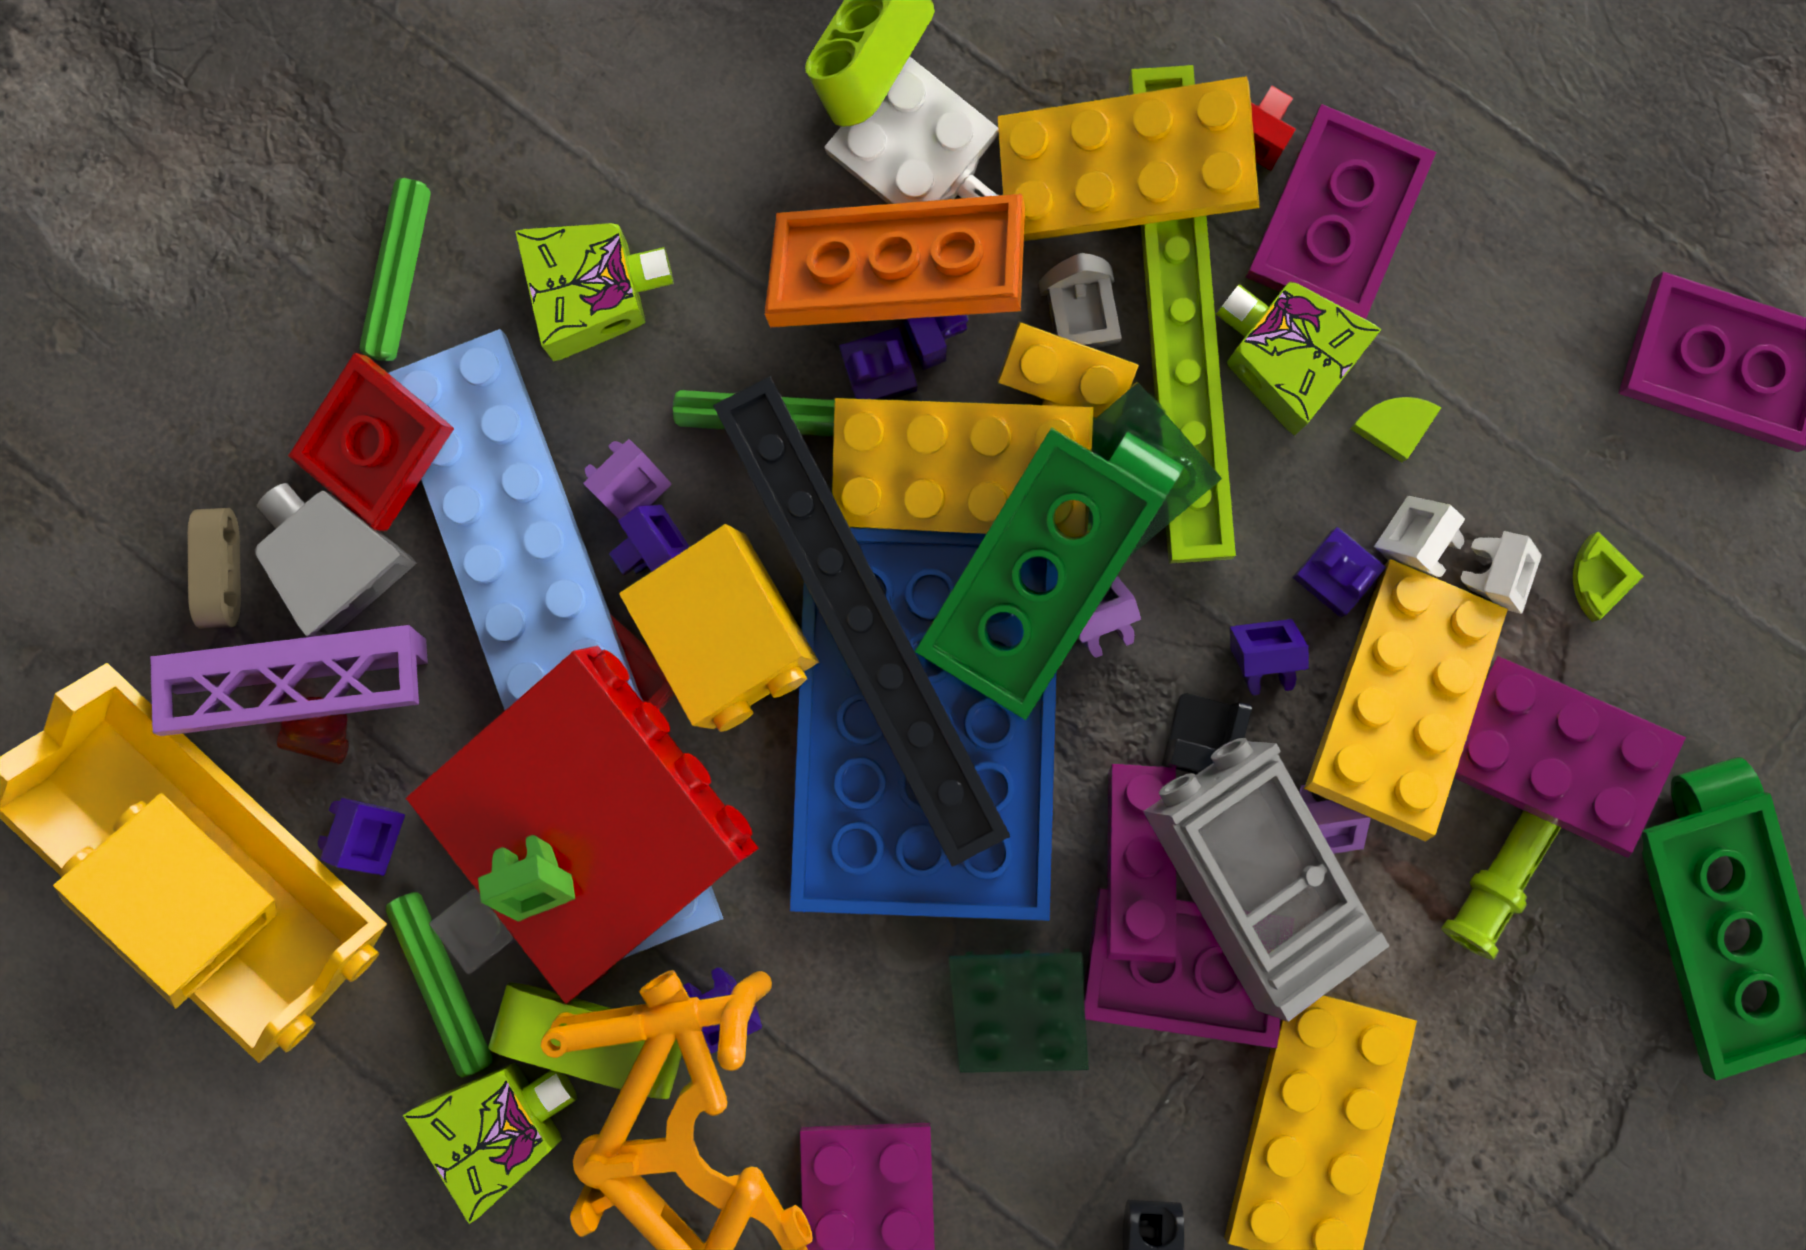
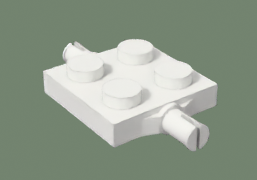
[824,57,999,204]

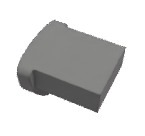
[1038,253,1122,348]

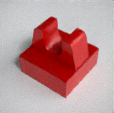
[1251,85,1296,171]

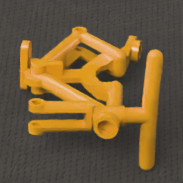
[541,970,813,1250]

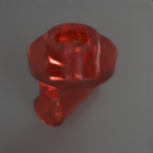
[277,697,349,764]

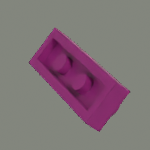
[1106,764,1177,963]

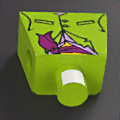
[515,223,674,361]
[1216,282,1381,436]
[403,1063,577,1224]

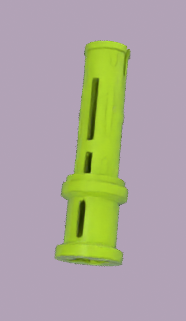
[1441,811,1561,960]

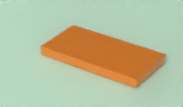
[764,194,1025,328]

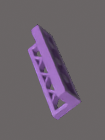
[150,625,428,736]

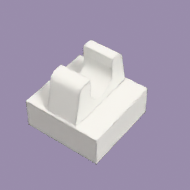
[1374,496,1465,577]
[1461,531,1542,614]

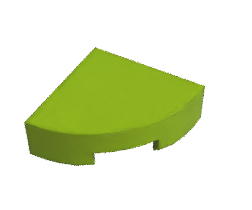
[1350,397,1441,463]
[1573,532,1644,622]

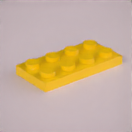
[998,76,1260,241]
[832,398,1093,537]
[1304,559,1508,842]
[1224,995,1417,1250]

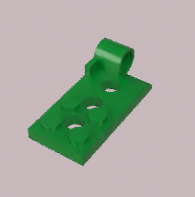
[915,427,1184,720]
[1641,757,1806,1081]

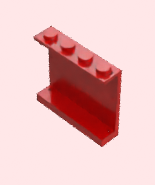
[406,645,759,1004]

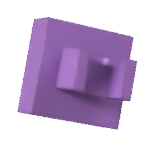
[583,439,672,519]
[1078,576,1141,658]
[1300,785,1371,854]

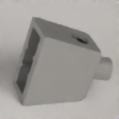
[255,483,417,637]

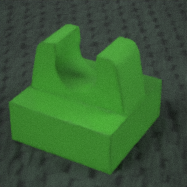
[478,835,575,922]

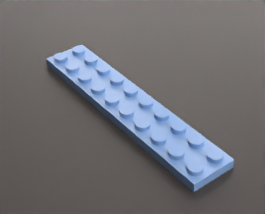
[388,329,723,959]

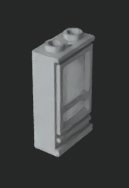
[1143,738,1389,1022]

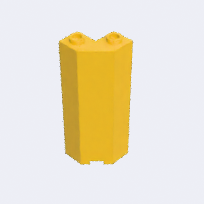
[0,663,387,1063]

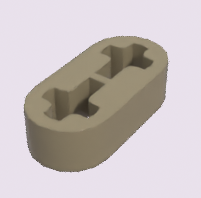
[188,508,241,629]

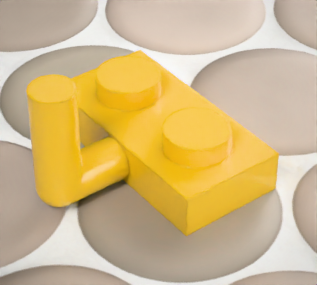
[997,321,1139,424]

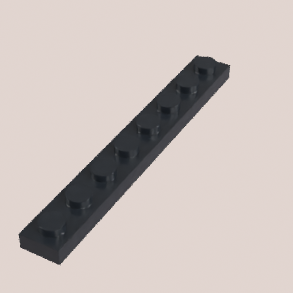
[713,376,1011,867]

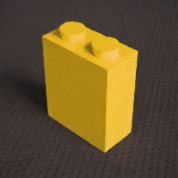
[619,524,819,732]
[53,793,277,1009]

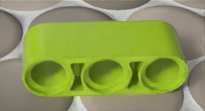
[805,0,935,127]
[488,982,682,1099]

